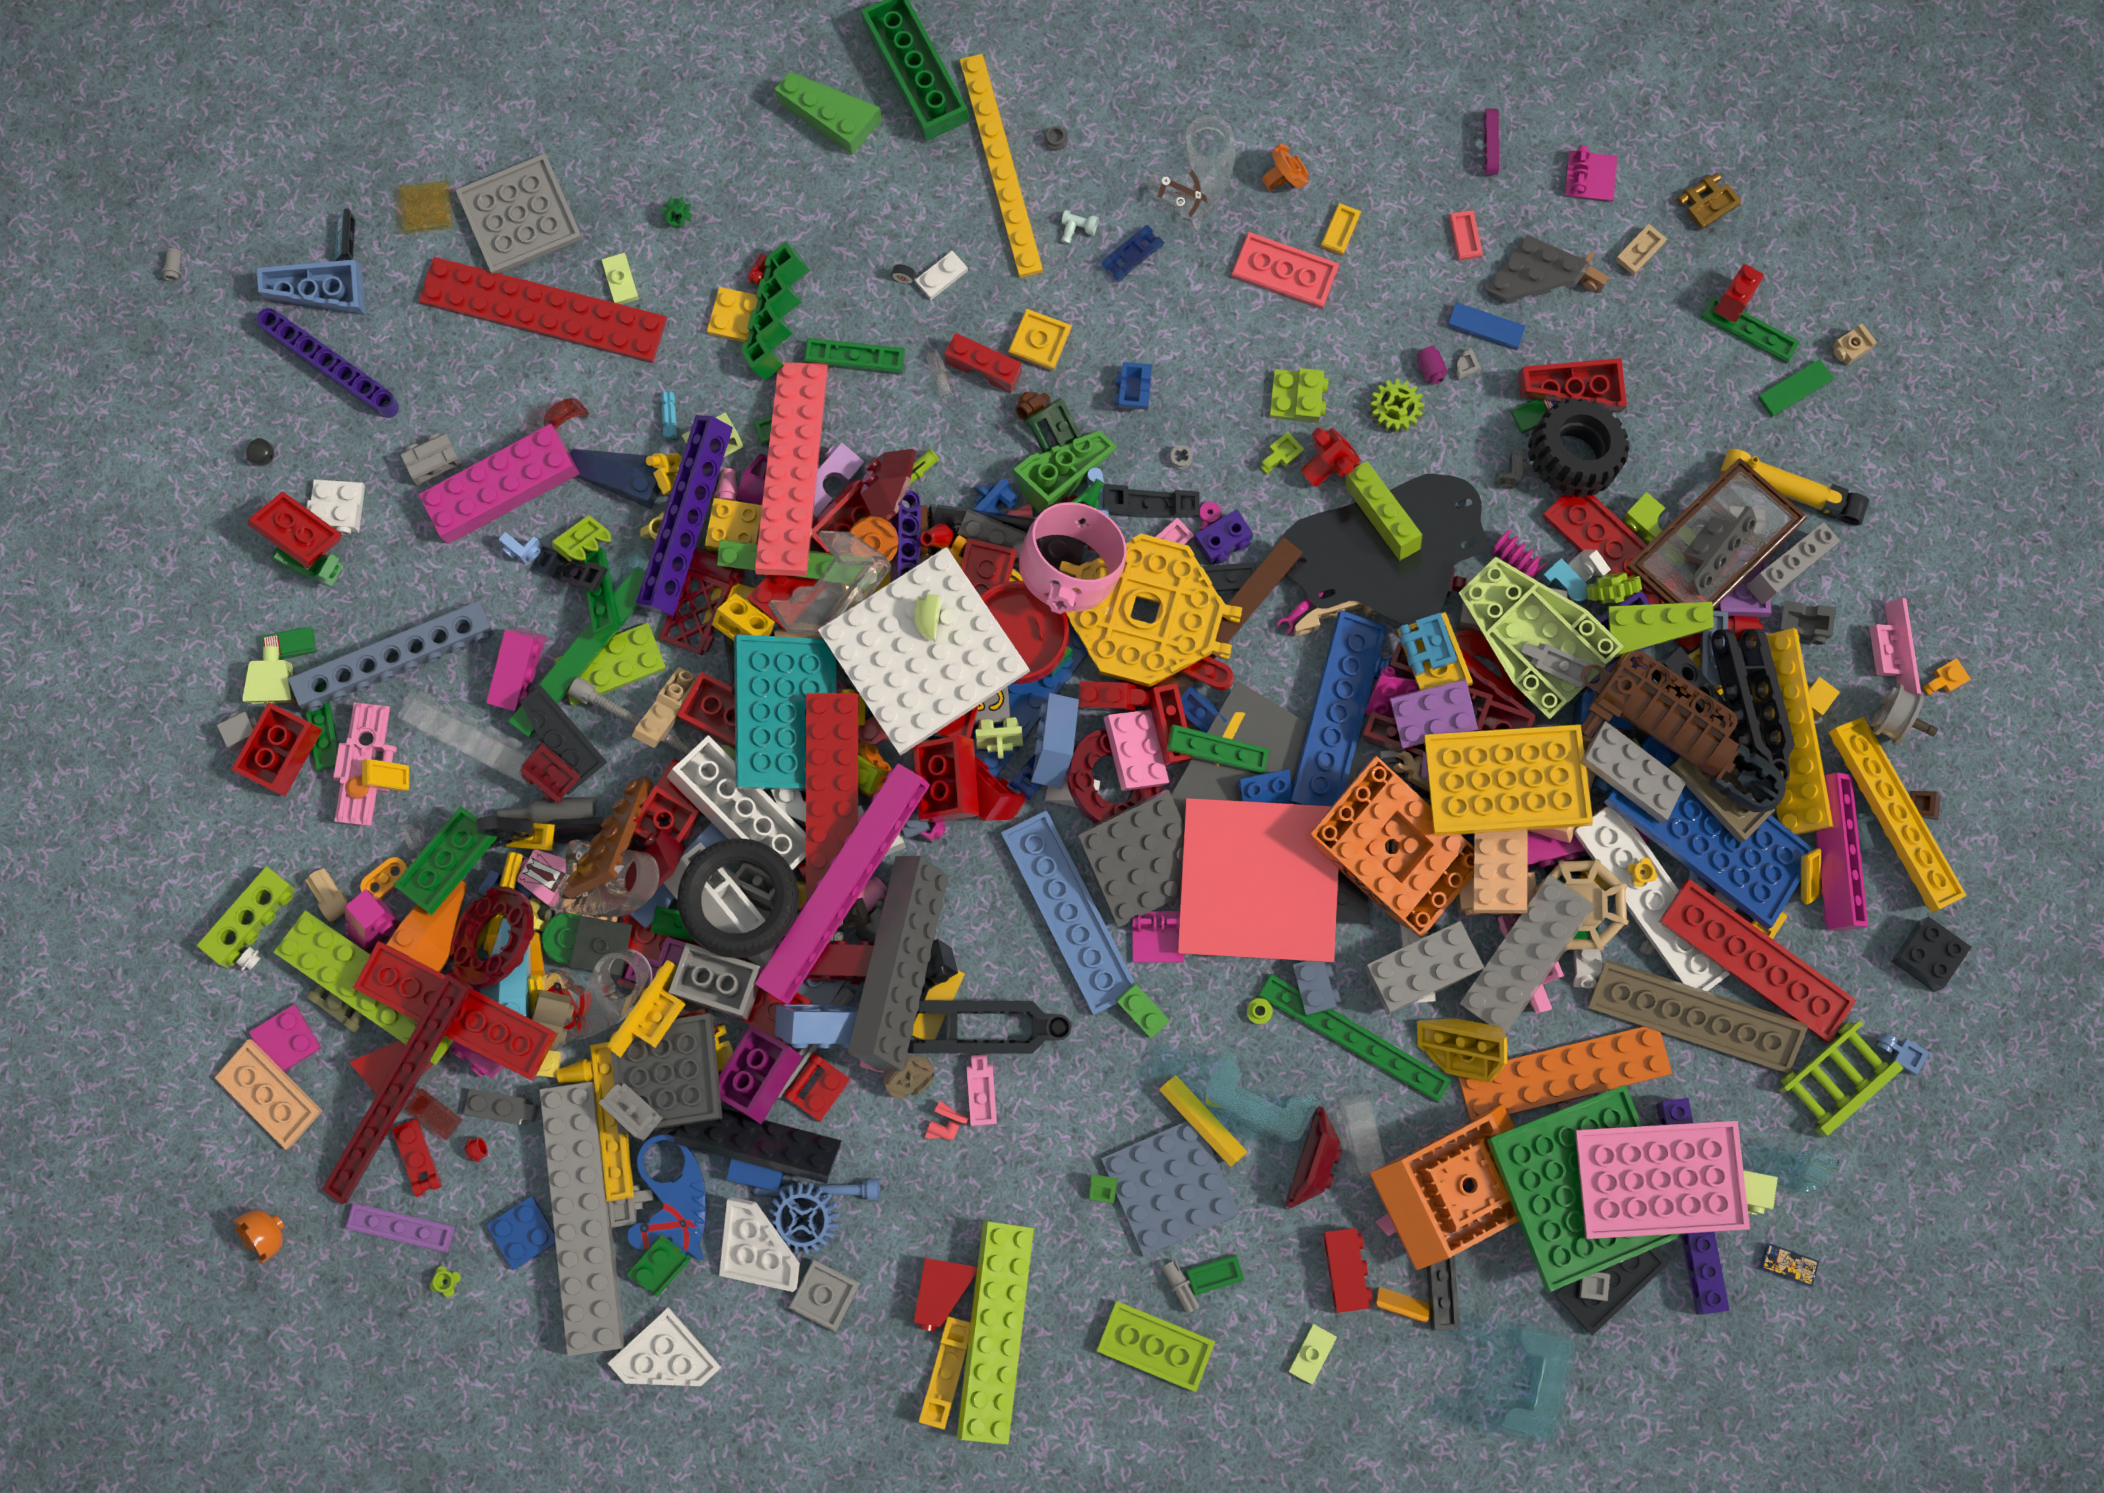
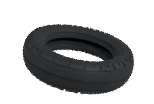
[677,838,799,958]

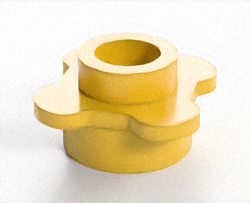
[1627,857,1657,887]

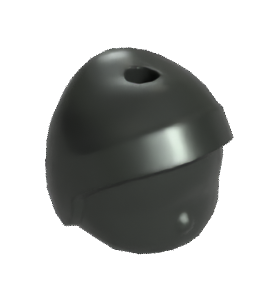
[246,438,274,466]

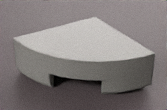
[1455,348,1481,380]

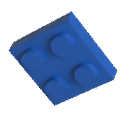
[486,1196,556,1270]

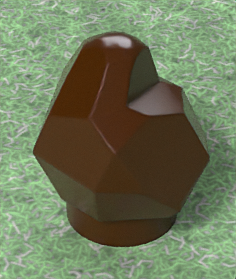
[1015,391,1051,420]

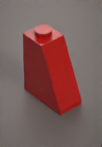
[914,1258,977,1331]

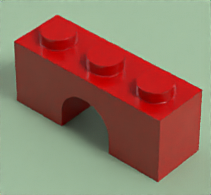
[944,332,1022,394]

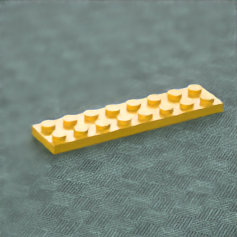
[1753,628,1833,835]
[1828,717,1967,913]

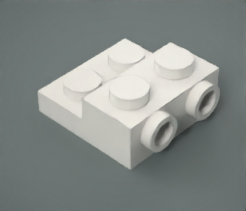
[307,480,365,536]

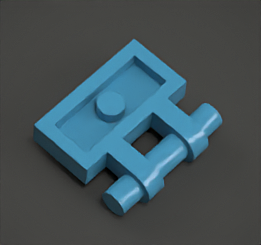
[1399,613,1457,676]

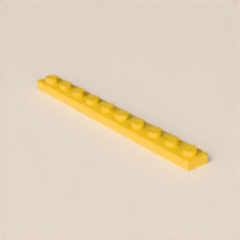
[960,54,1043,278]

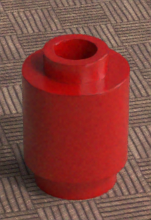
[1728,615,1763,641]

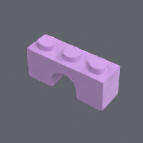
[813,443,865,520]

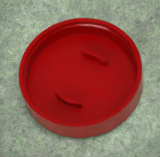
[980,581,1069,684]

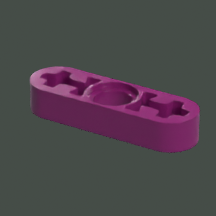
[1483,108,1500,175]

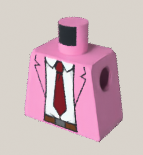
[517,849,576,908]

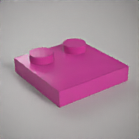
[249,1004,322,1072]

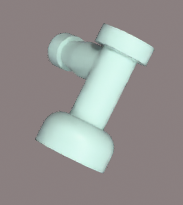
[1061,210,1099,244]

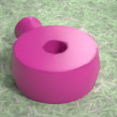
[1199,501,1222,531]

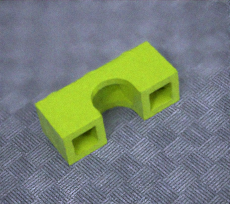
[1622,492,1697,569]

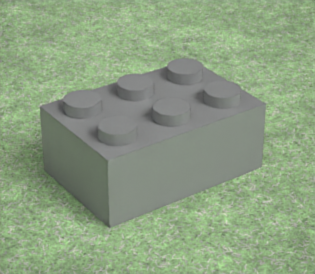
[668,943,762,1021]

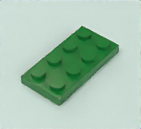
[393,806,498,916]

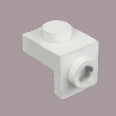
[1573,949,1602,989]

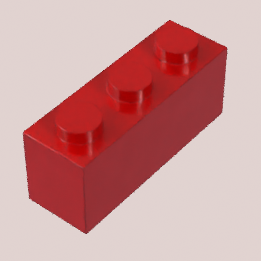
[1148,683,1193,766]
[1323,1228,1373,1313]

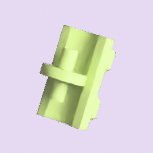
[976,717,1023,759]

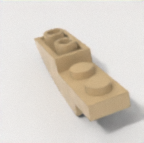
[632,667,698,748]

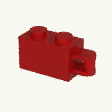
[1078,681,1151,711]

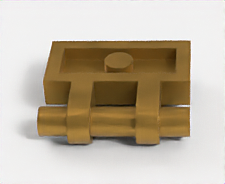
[1677,173,1742,230]

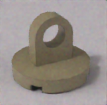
[883,1053,935,1099]

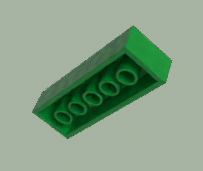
[861,0,969,141]

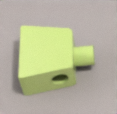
[243,646,298,704]

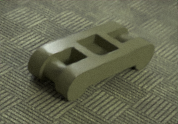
[306,984,367,1033]

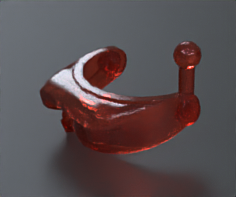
[544,398,589,430]

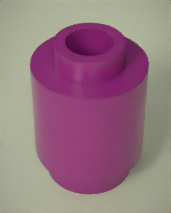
[1417,346,1448,385]

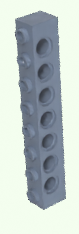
[288,601,494,712]

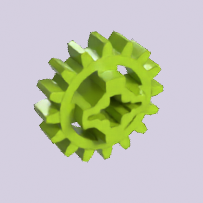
[1370,379,1425,433]
[1585,572,1642,604]

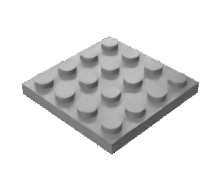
[456,153,583,274]

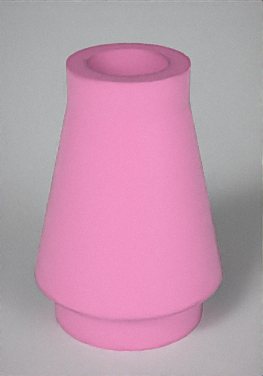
[714,468,739,501]

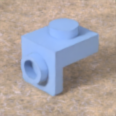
[499,532,542,564]

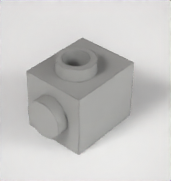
[217,712,258,752]

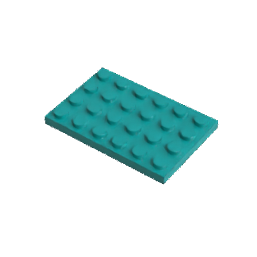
[734,634,837,790]

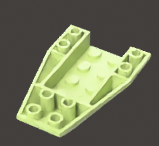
[1459,557,1624,719]

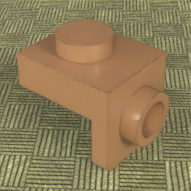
[1579,251,1609,293]

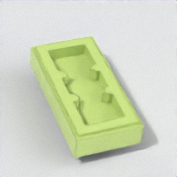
[601,253,639,304]
[1288,1324,1337,1385]

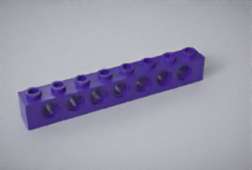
[635,415,733,616]
[1656,1098,1730,1315]

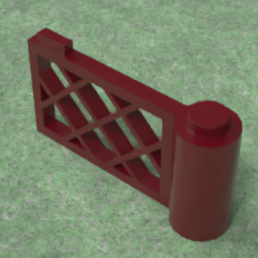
[658,548,744,656]

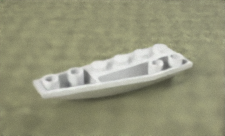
[663,842,782,968]

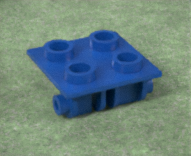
[1237,769,1293,804]

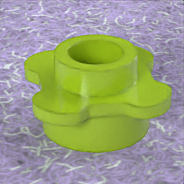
[430,1266,461,1297]

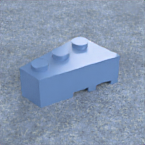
[1031,693,1079,788]

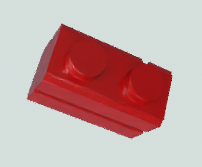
[1714,264,1764,322]

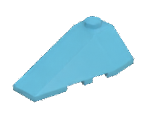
[479,919,531,1019]

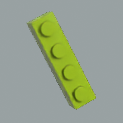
[1345,461,1422,561]

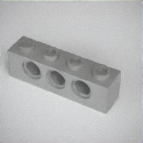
[1746,522,1840,605]

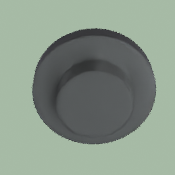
[1044,126,1068,150]

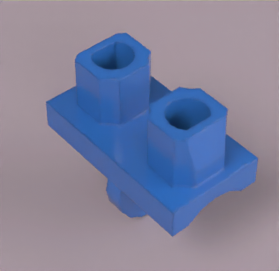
[973,478,1018,514]

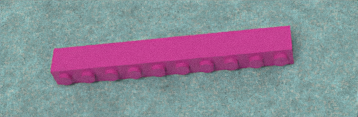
[755,763,930,1005]

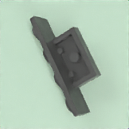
[1684,506,1757,596]

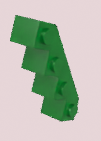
[741,241,810,380]

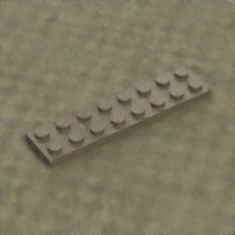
[1588,958,1808,1074]

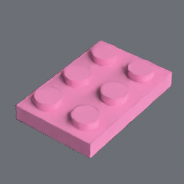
[1104,710,1169,791]

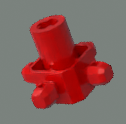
[1300,428,1361,487]

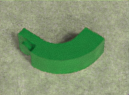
[270,547,344,587]

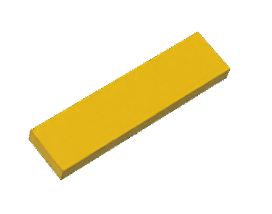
[1159,1075,1247,1167]

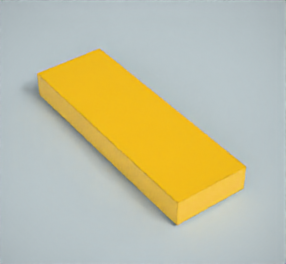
[912,971,965,1040]

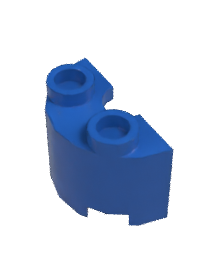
[1114,362,1152,410]

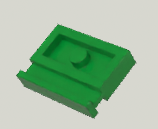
[627,1234,691,1297]

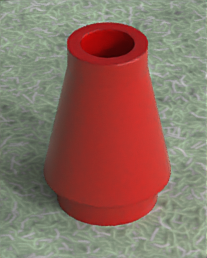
[920,523,953,549]

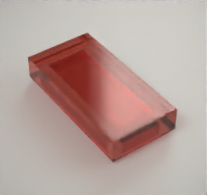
[405,1088,463,1141]

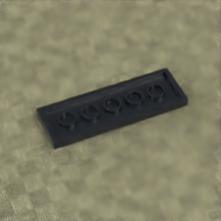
[931,505,1084,571]
[674,1108,842,1184]

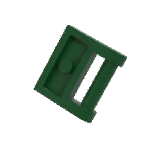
[1023,398,1082,453]

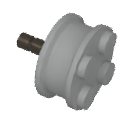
[1869,684,1938,745]

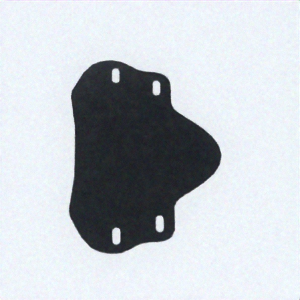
[1280,474,1488,625]

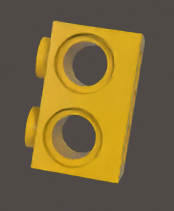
[712,593,775,641]

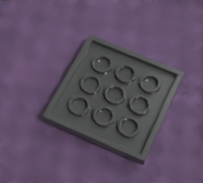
[1076,790,1185,928]
[610,1013,722,1134]

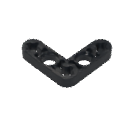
[476,816,535,850]

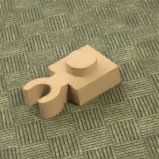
[1393,751,1429,791]

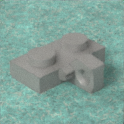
[608,1172,656,1228]

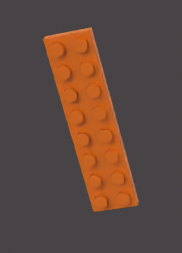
[1457,1023,1672,1120]

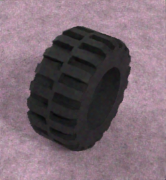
[1528,399,1630,497]

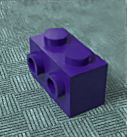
[1194,509,1253,566]

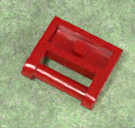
[782,1052,851,1122]

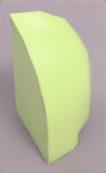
[914,594,942,641]

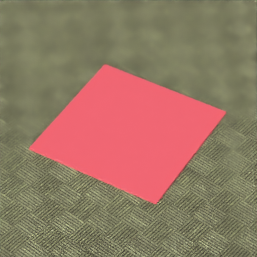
[1178,798,1338,962]

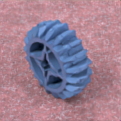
[769,1182,840,1254]

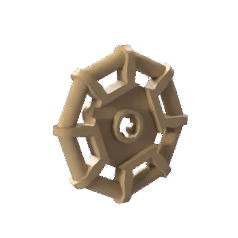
[1534,859,1629,952]

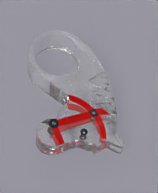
[542,949,652,1049]

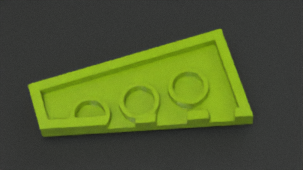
[1608,602,1714,657]

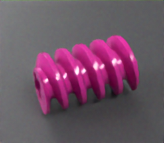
[1491,529,1547,578]

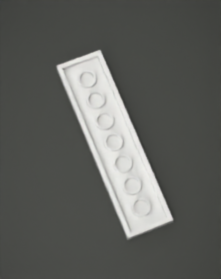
[1574,805,1730,991]

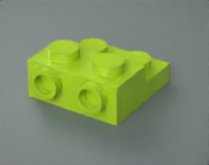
[1269,368,1329,423]

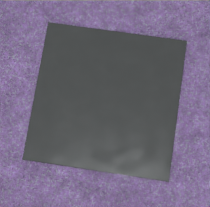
[1171,681,1367,823]

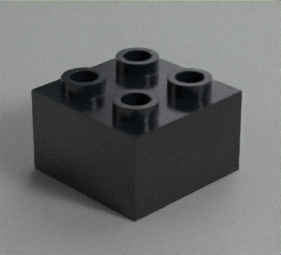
[1891,916,1972,992]

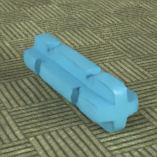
[661,392,677,440]

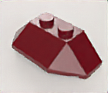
[861,449,916,521]
[1284,1106,1343,1210]

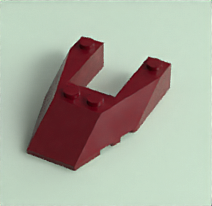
[1363,641,1536,757]

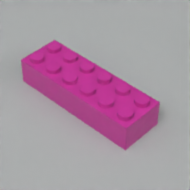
[419,423,580,544]

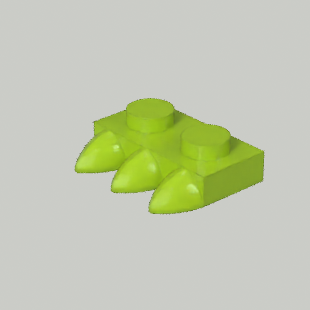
[552,515,611,561]

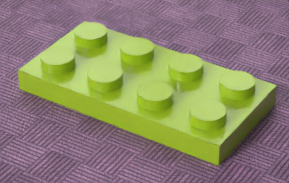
[554,623,667,706]
[1097,1301,1215,1392]

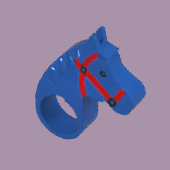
[628,1135,707,1260]

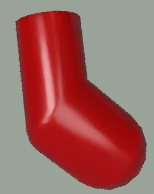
[747,253,767,285]

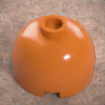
[232,1209,284,1264]

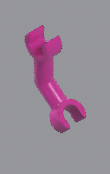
[1277,592,1325,634]

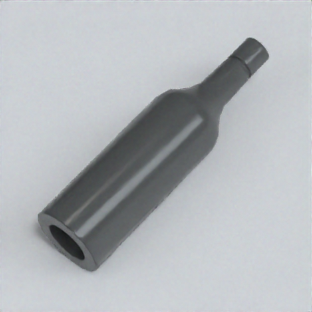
[498,797,596,824]

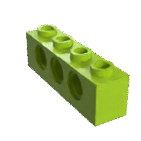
[197,866,296,968]

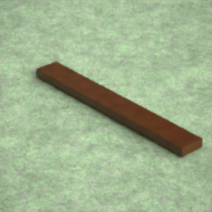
[1158,537,1303,697]

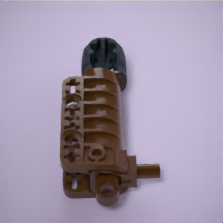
[1581,651,1786,813]

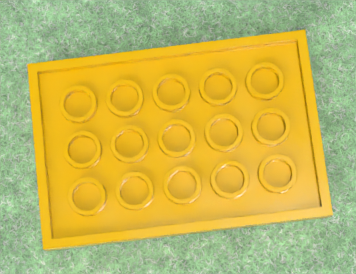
[1424,725,1593,836]

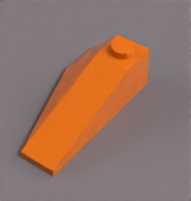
[386,880,467,972]

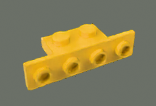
[607,960,685,1058]

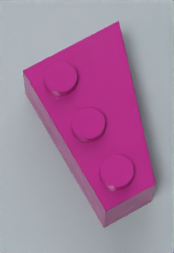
[486,628,547,711]
[345,889,402,954]

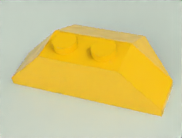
[1417,1018,1507,1082]

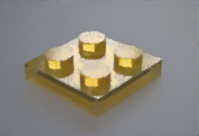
[399,180,453,234]

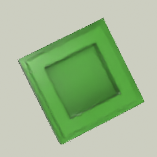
[1088,1174,1118,1203]

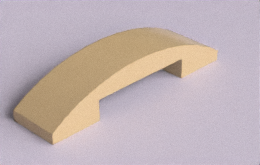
[1293,601,1380,637]

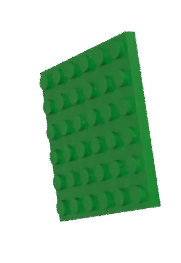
[1486,1085,1685,1292]

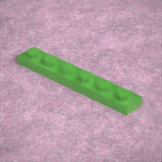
[717,539,870,586]

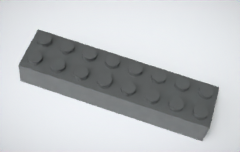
[848,856,949,1071]

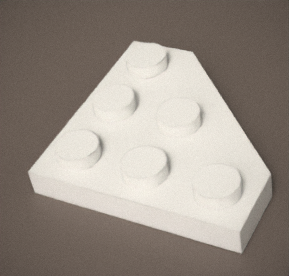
[719,1197,800,1292]
[608,1308,722,1386]

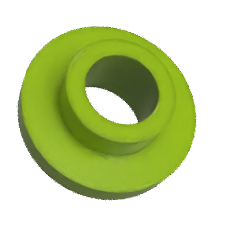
[1247,998,1273,1025]

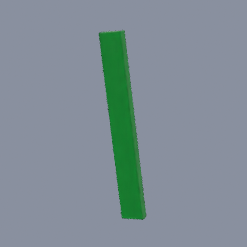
[508,566,645,738]
[1258,974,1451,1103]

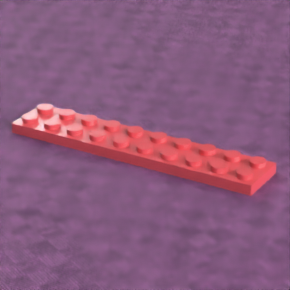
[755,362,828,576]

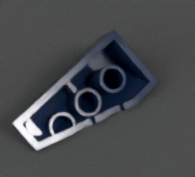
[570,449,661,509]

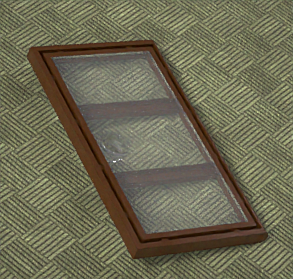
[1626,458,1807,609]

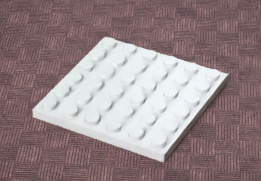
[818,547,1030,756]

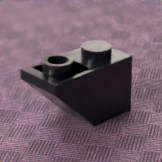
[921,939,958,995]

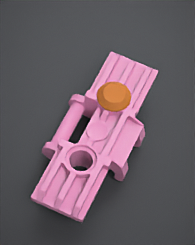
[333,702,397,826]

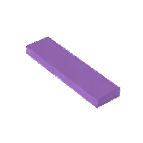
[345,1203,455,1253]

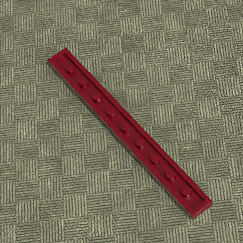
[321,972,473,1205]

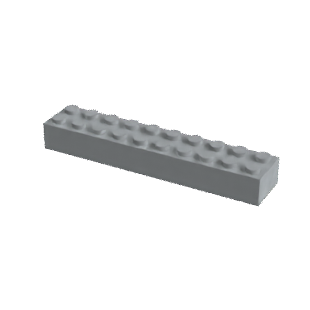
[540,1082,626,1356]

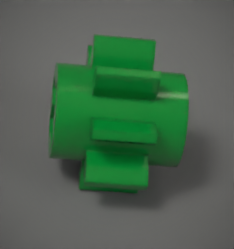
[662,197,692,228]

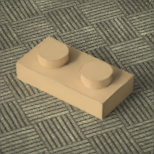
[1615,224,1667,276]

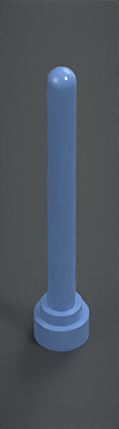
[753,1179,880,1200]

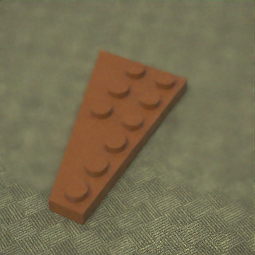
[562,776,653,899]

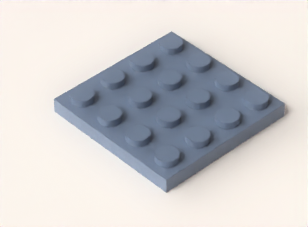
[1101,1121,1240,1257]

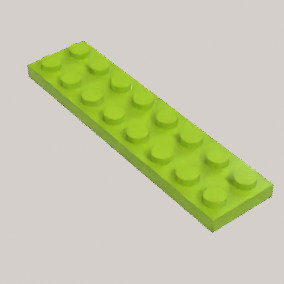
[274,910,454,1065]
[957,1221,1034,1445]

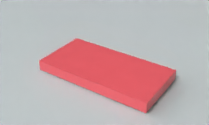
[1231,232,1339,309]

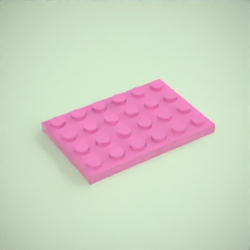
[1575,1121,1750,1239]

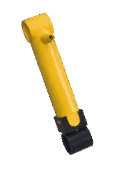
[1720,449,1870,526]

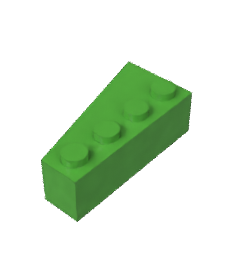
[775,72,882,155]

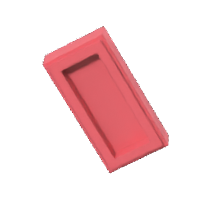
[1449,210,1483,261]

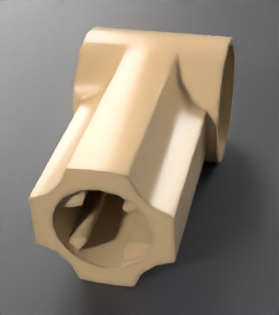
[305,868,349,923]

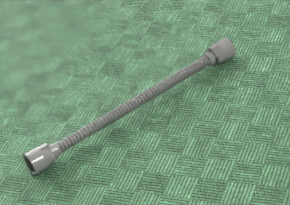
[568,677,766,791]

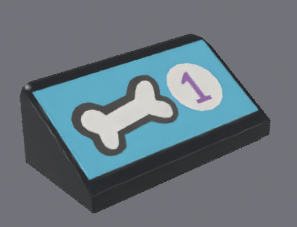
[335,208,356,261]

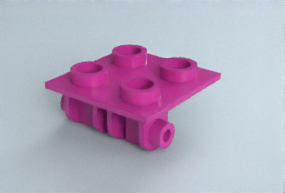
[1565,145,1617,201]
[1365,667,1419,717]
[1132,911,1184,963]

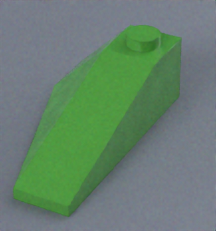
[1013,430,1117,514]

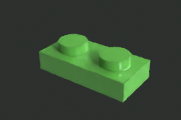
[1115,982,1170,1038]

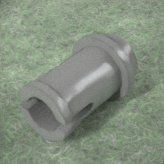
[161,248,182,282]

